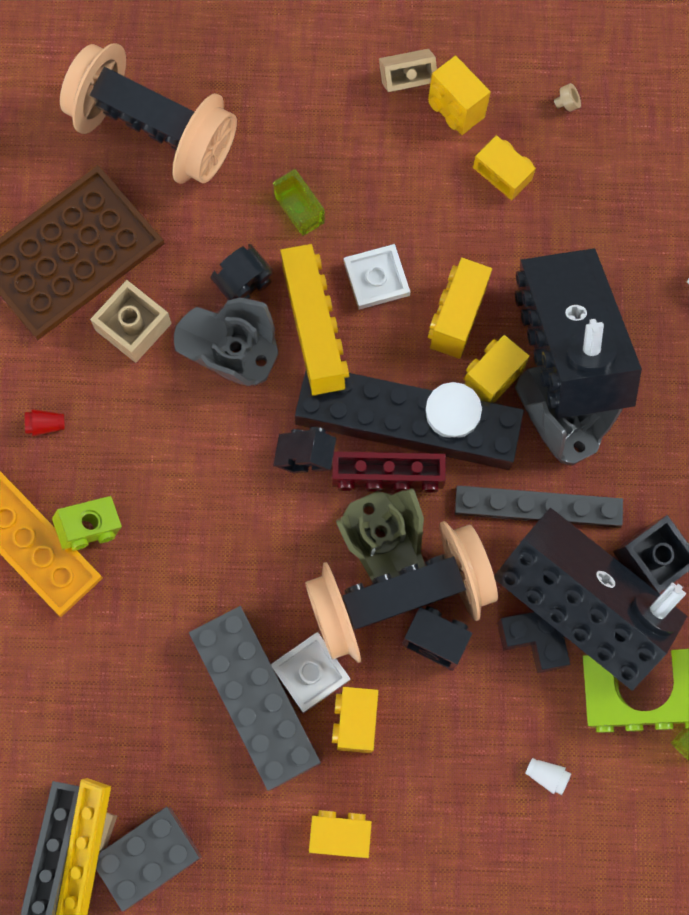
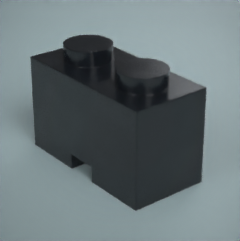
[273,427,336,474]

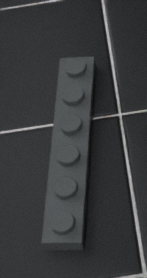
[454,486,623,528]

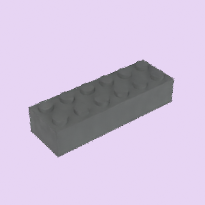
[189,606,321,791]

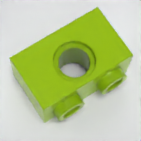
[52,496,122,550]

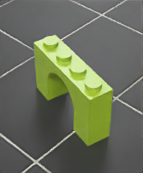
[583,649,689,733]

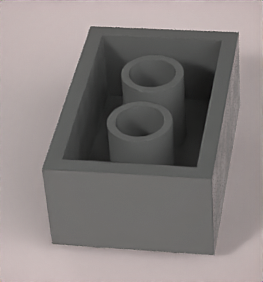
[96,807,202,912]

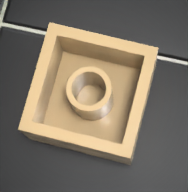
[90,280,171,363]

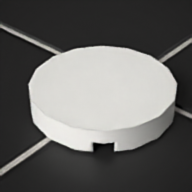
[426,382,482,438]

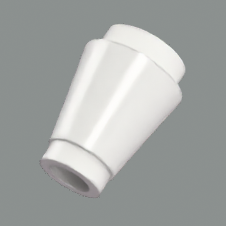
[525,758,571,795]

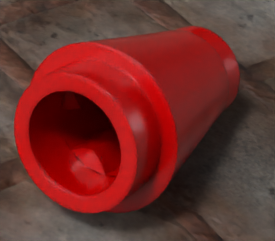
[24,409,65,436]

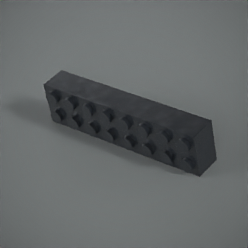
[295,370,524,470]

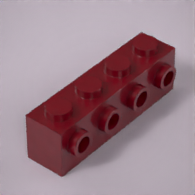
[332,452,446,493]

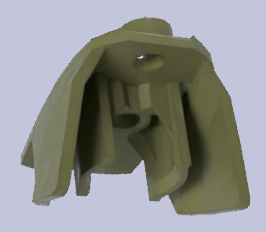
[336,489,425,580]

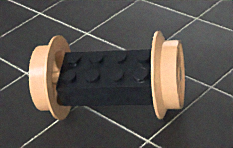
[60,43,237,184]
[305,521,498,663]

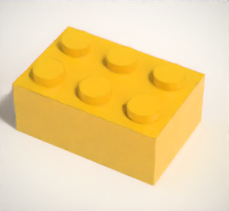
[428,257,492,359]

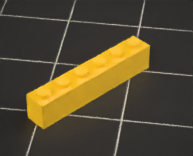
[280,244,349,396]

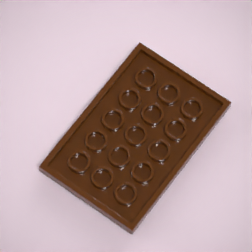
[0,166,165,341]

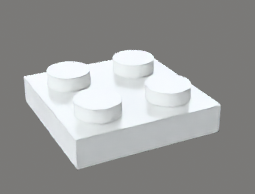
[344,244,410,310]
[271,632,351,713]

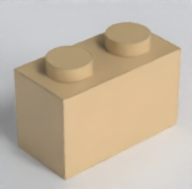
[379,49,437,92]

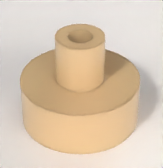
[554,83,581,112]

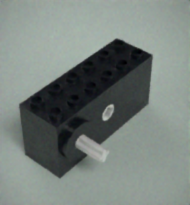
[514,248,642,419]
[494,507,688,691]

